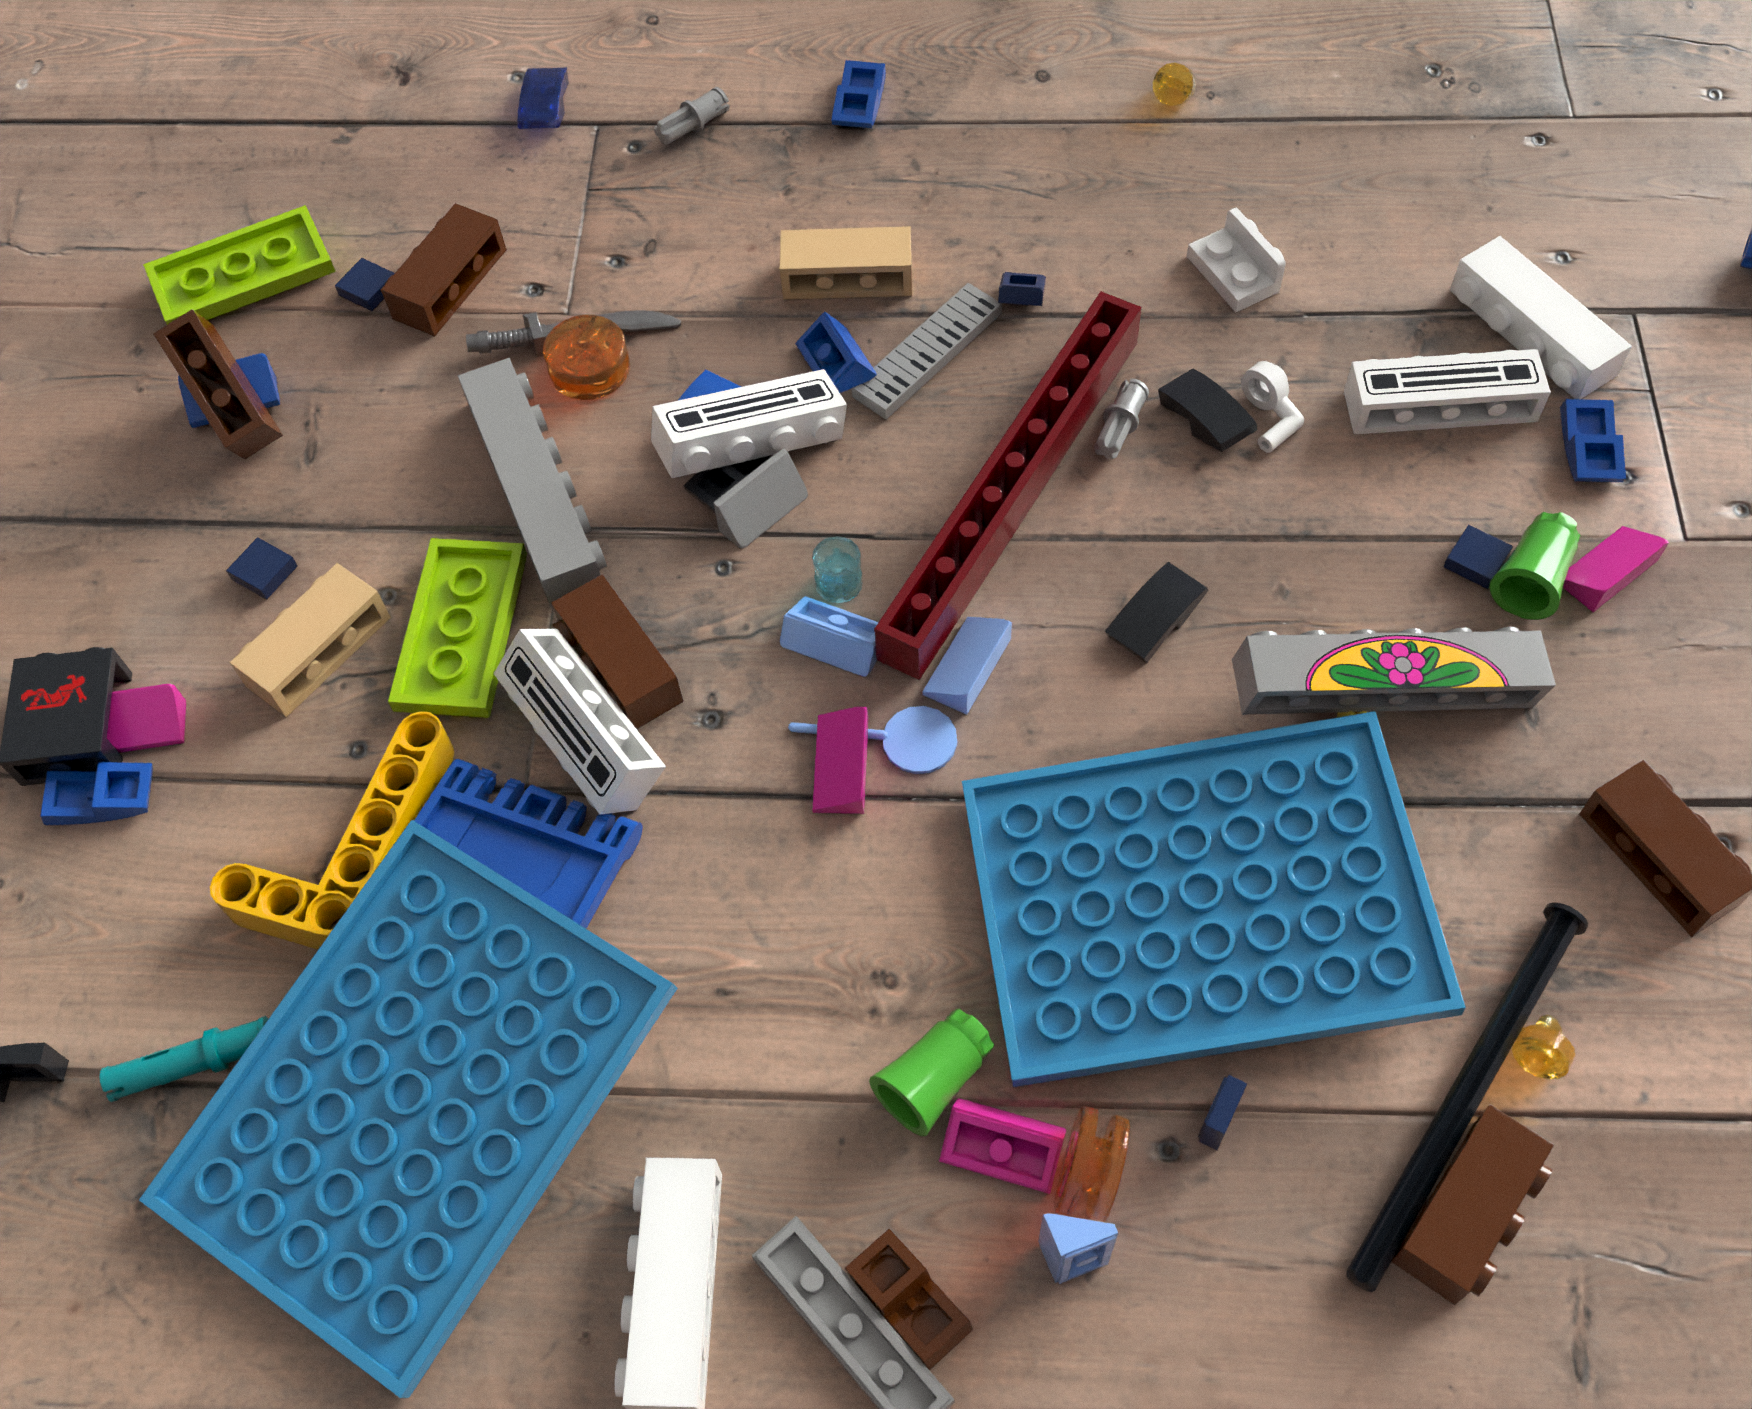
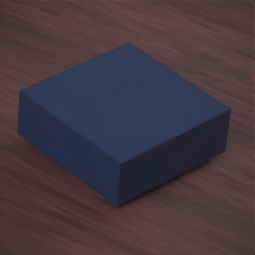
[335,258,395,311]
[998,272,1046,306]
[1443,524,1513,589]
[226,537,298,600]
[1198,1075,1247,1151]

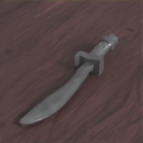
[466,310,681,357]

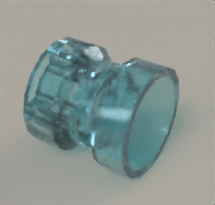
[812,536,863,603]

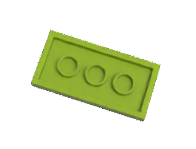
[143,205,336,325]
[388,538,527,718]

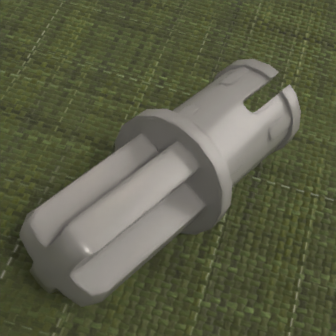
[654,87,730,145]
[1094,379,1149,460]

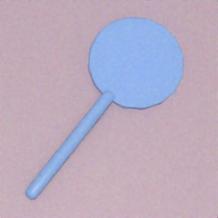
[788,706,957,774]

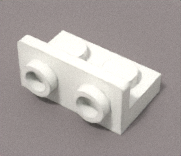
[1187,207,1286,313]

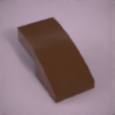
[845,1229,973,1370]

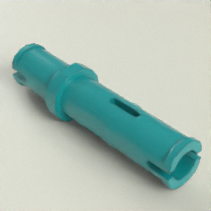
[99,1016,268,1102]

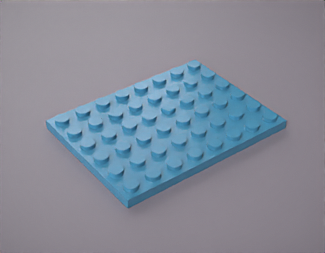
[962,711,1466,1087]
[139,820,678,1398]

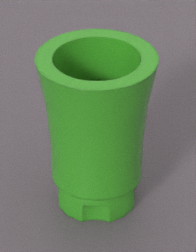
[1490,512,1580,620]
[869,1009,994,1136]

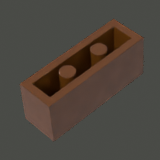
[381,203,507,337]
[153,309,283,459]
[551,574,683,729]
[1579,760,1752,937]
[1392,1104,1554,1305]

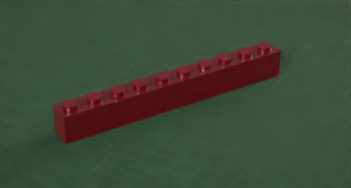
[874,291,1142,680]

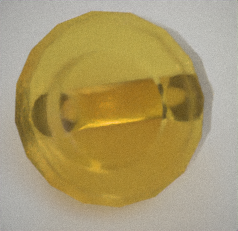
[1153,63,1196,106]
[1512,1014,1576,1079]

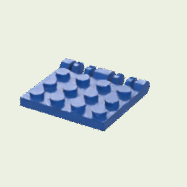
[414,759,643,928]

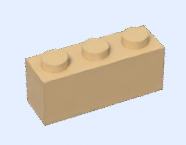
[779,226,912,300]
[229,563,391,717]

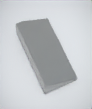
[714,449,808,549]

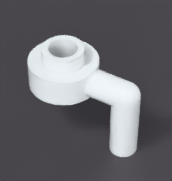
[1241,361,1304,453]

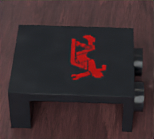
[0,647,132,786]

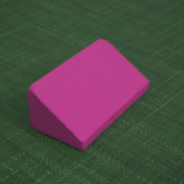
[1563,526,1669,612]
[107,684,186,753]
[812,707,869,814]
[939,1098,1066,1194]

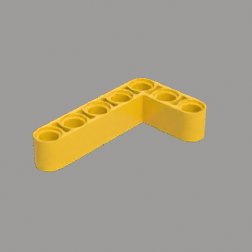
[210,711,454,949]

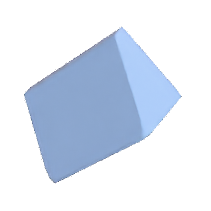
[780,596,878,677]
[922,617,1012,715]
[1038,1213,1118,1284]

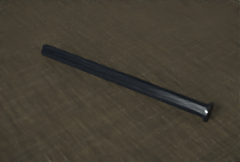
[1346,902,1588,1292]

